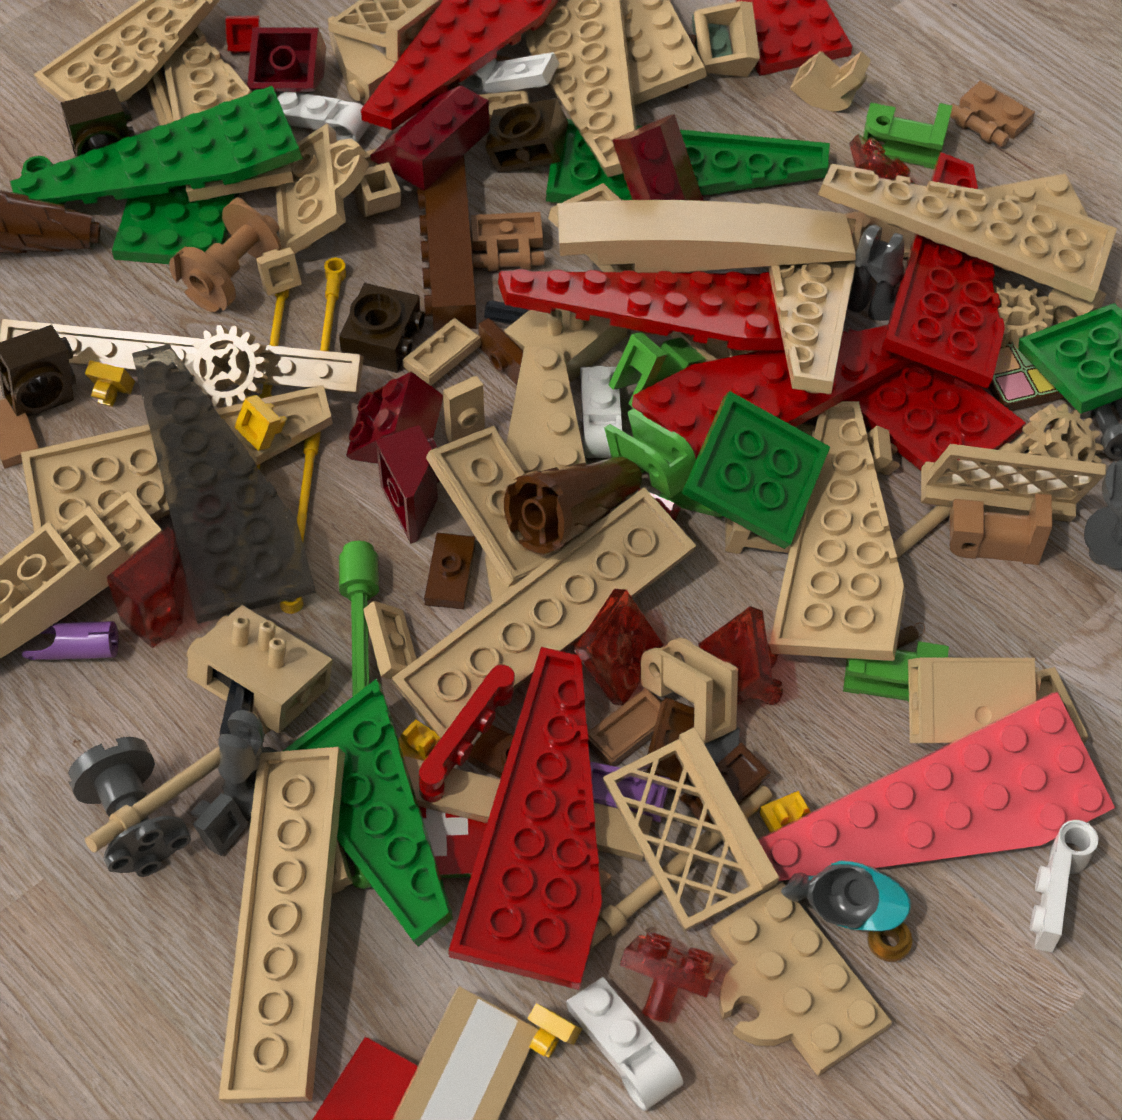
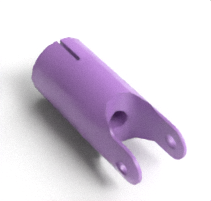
[22,621,119,660]

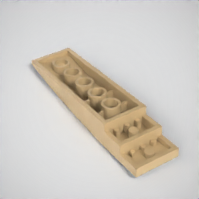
[557,200,856,273]
[0,491,169,659]

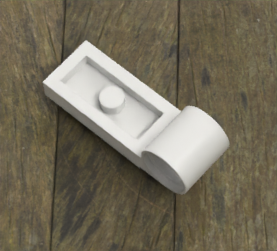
[459,52,559,95]
[278,92,371,142]
[580,366,622,458]
[1030,820,1098,953]
[566,977,683,1111]

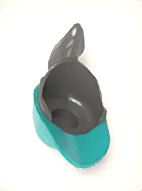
[781,861,911,931]

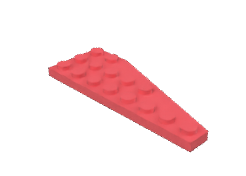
[758,692,1115,881]

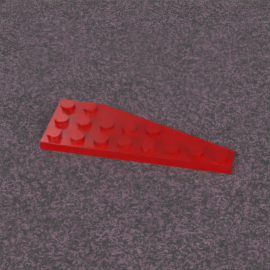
[361,0,559,130]
[735,0,852,76]
[881,152,1005,388]
[498,269,784,350]
[632,325,916,459]
[843,328,1026,471]
[448,647,602,990]

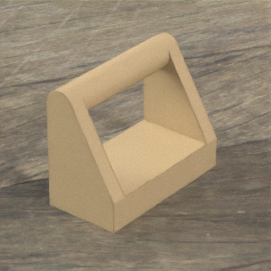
[694,1,760,77]

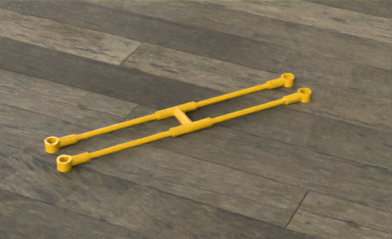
[222,257,346,614]

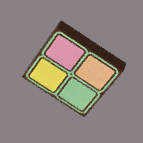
[988,342,1065,411]

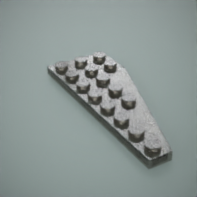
[132,344,316,624]

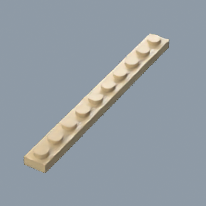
[0,319,364,394]

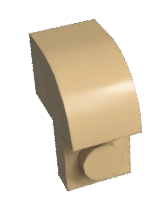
[790,51,871,112]
[354,149,401,217]

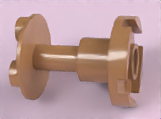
[169,198,281,313]

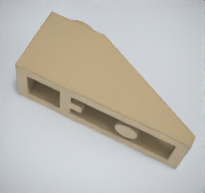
[328,16,396,105]

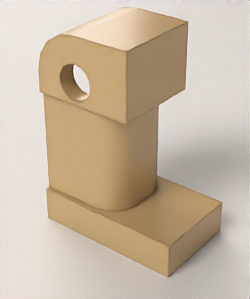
[641,637,738,744]

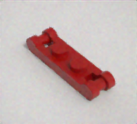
[419,665,515,802]

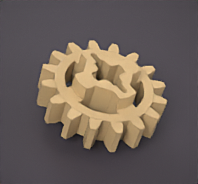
[993,283,1054,349]
[185,325,269,408]
[1020,403,1104,463]

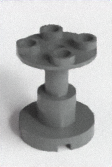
[1084,460,1122,570]
[68,737,191,877]

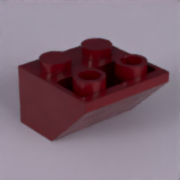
[346,371,443,464]

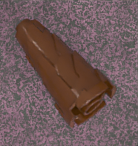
[0,190,101,253]
[504,457,642,554]

